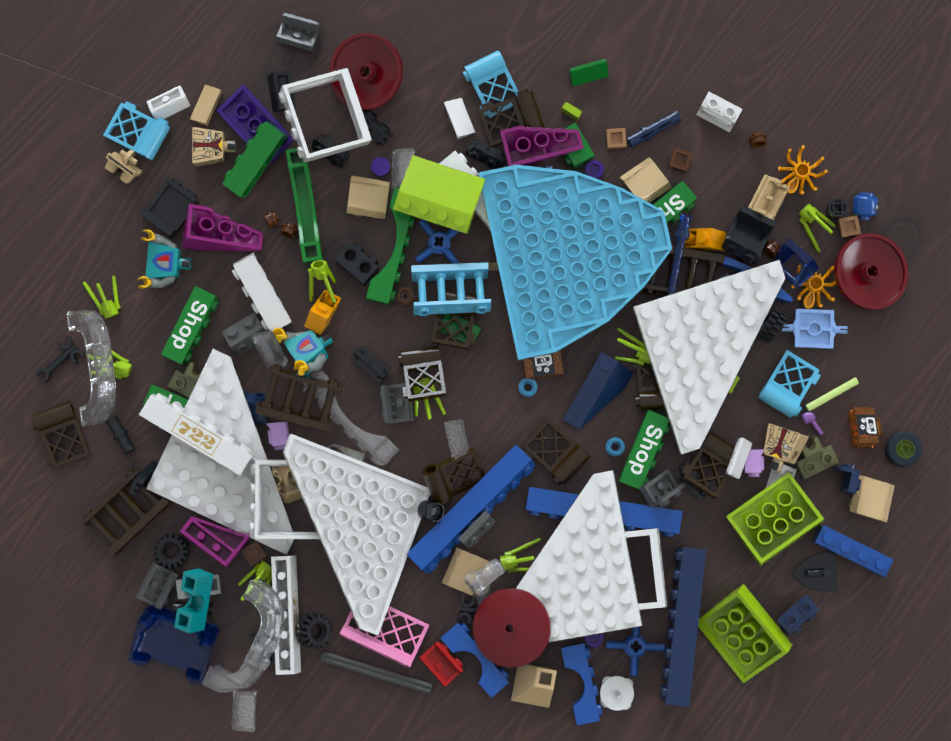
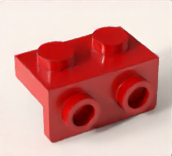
[419,641,464,687]

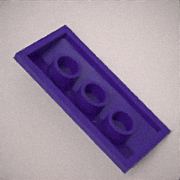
[216,84,294,166]

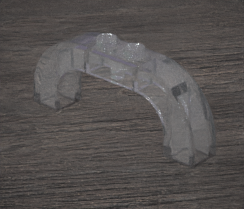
[67,310,116,426]
[202,579,284,693]

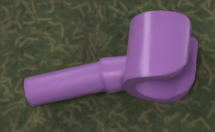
[802,412,823,436]

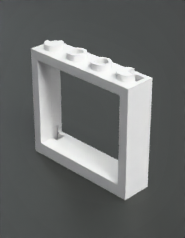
[279,68,372,163]
[250,460,320,539]
[625,528,668,610]

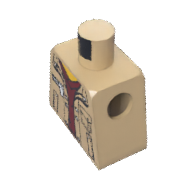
[192,127,236,167]
[764,423,809,472]

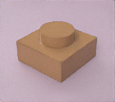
[606,128,627,149]
[837,215,861,238]

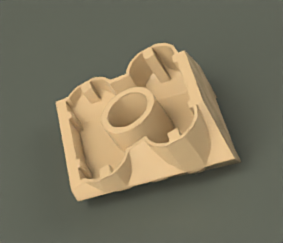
[620,157,672,203]
[347,176,390,219]
[271,459,302,503]
[849,475,895,522]
[442,548,492,598]

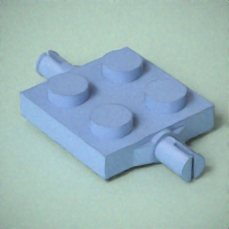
[781,309,848,349]

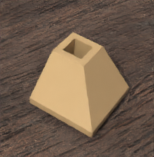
[511,664,557,708]

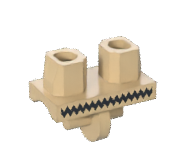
[105,150,143,183]

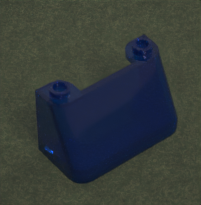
[128,606,220,685]

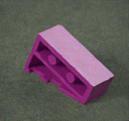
[179,516,250,569]

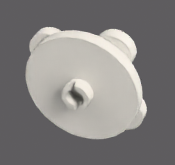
[600,676,634,711]

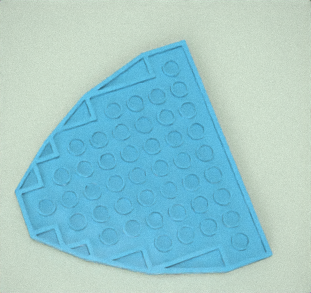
[479,165,672,360]

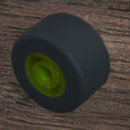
[884,432,922,467]

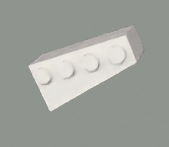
[232,252,291,333]

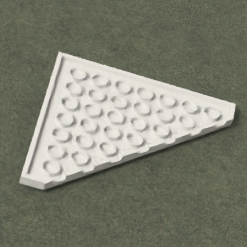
[633,260,785,454]
[146,349,294,555]
[283,434,430,635]
[507,470,642,642]

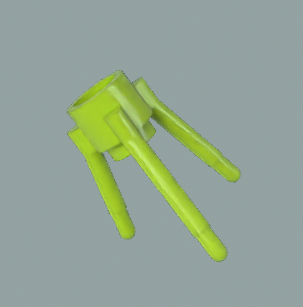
[798,204,836,253]
[308,260,336,303]
[83,276,121,319]
[615,327,650,366]
[86,346,132,380]
[413,378,446,420]
[500,538,541,573]
[238,560,272,606]

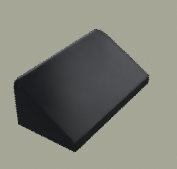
[267,71,296,112]

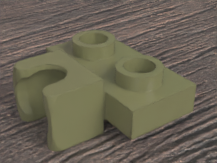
[168,361,202,398]
[796,436,839,479]

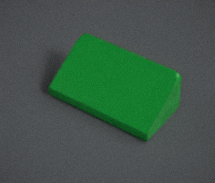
[569,59,609,86]
[439,314,482,344]

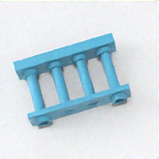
[411,262,491,316]

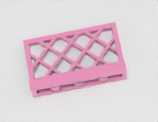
[340,606,429,668]

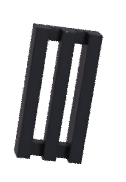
[129,461,158,495]

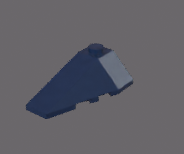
[563,352,633,429]

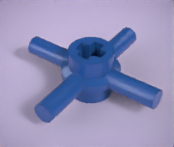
[415,219,460,264]
[606,626,665,676]

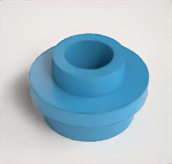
[518,378,538,397]
[606,437,625,457]

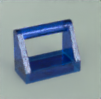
[774,238,819,288]

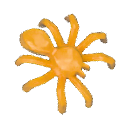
[778,145,828,195]
[791,258,836,309]

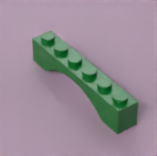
[286,148,323,265]
[366,188,415,306]

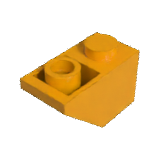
[680,228,726,252]
[304,290,341,335]

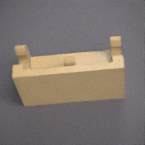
[748,175,790,220]

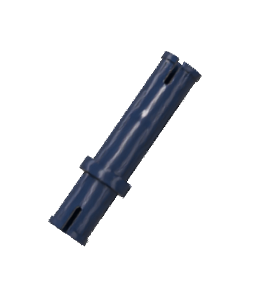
[626,110,682,148]

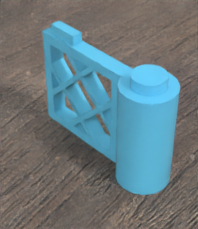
[462,50,519,118]
[103,101,170,161]
[758,350,821,418]

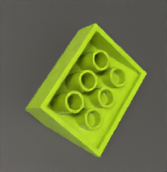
[393,155,486,234]
[726,472,824,566]
[698,584,793,683]

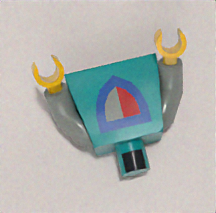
[137,230,191,289]
[272,328,333,375]

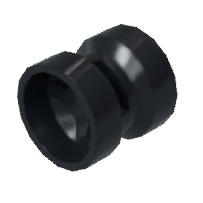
[825,198,848,220]
[417,500,445,522]

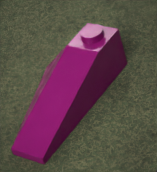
[500,126,584,166]
[182,204,263,252]

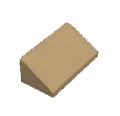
[190,85,223,127]

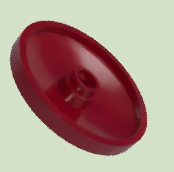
[329,33,403,110]
[834,233,908,310]
[473,588,551,668]

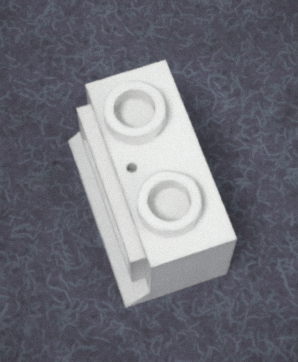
[696,92,742,132]

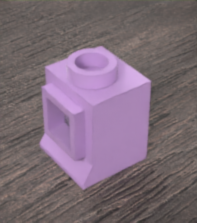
[267,421,289,450]
[742,449,764,477]

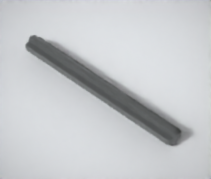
[320,651,432,694]

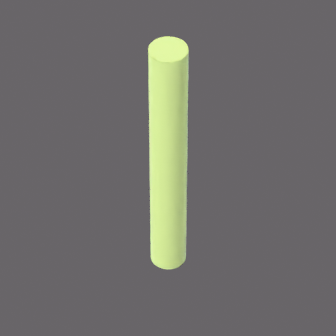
[805,377,859,412]

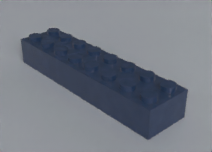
[659,546,706,707]

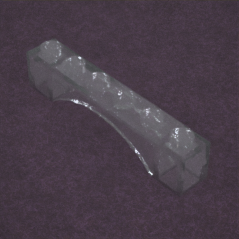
[303,370,400,467]

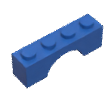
[811,525,894,577]
[441,622,509,698]
[560,642,602,725]

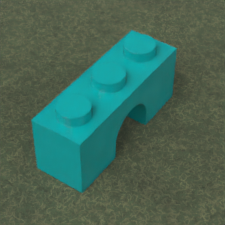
[174,568,214,634]

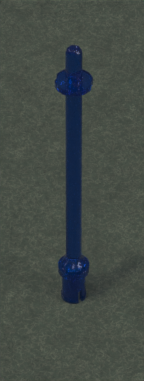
[667,214,692,296]

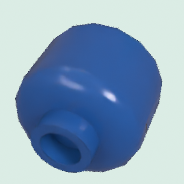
[852,192,878,220]

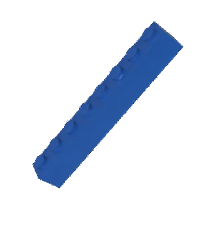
[407,445,536,574]
[525,487,683,537]

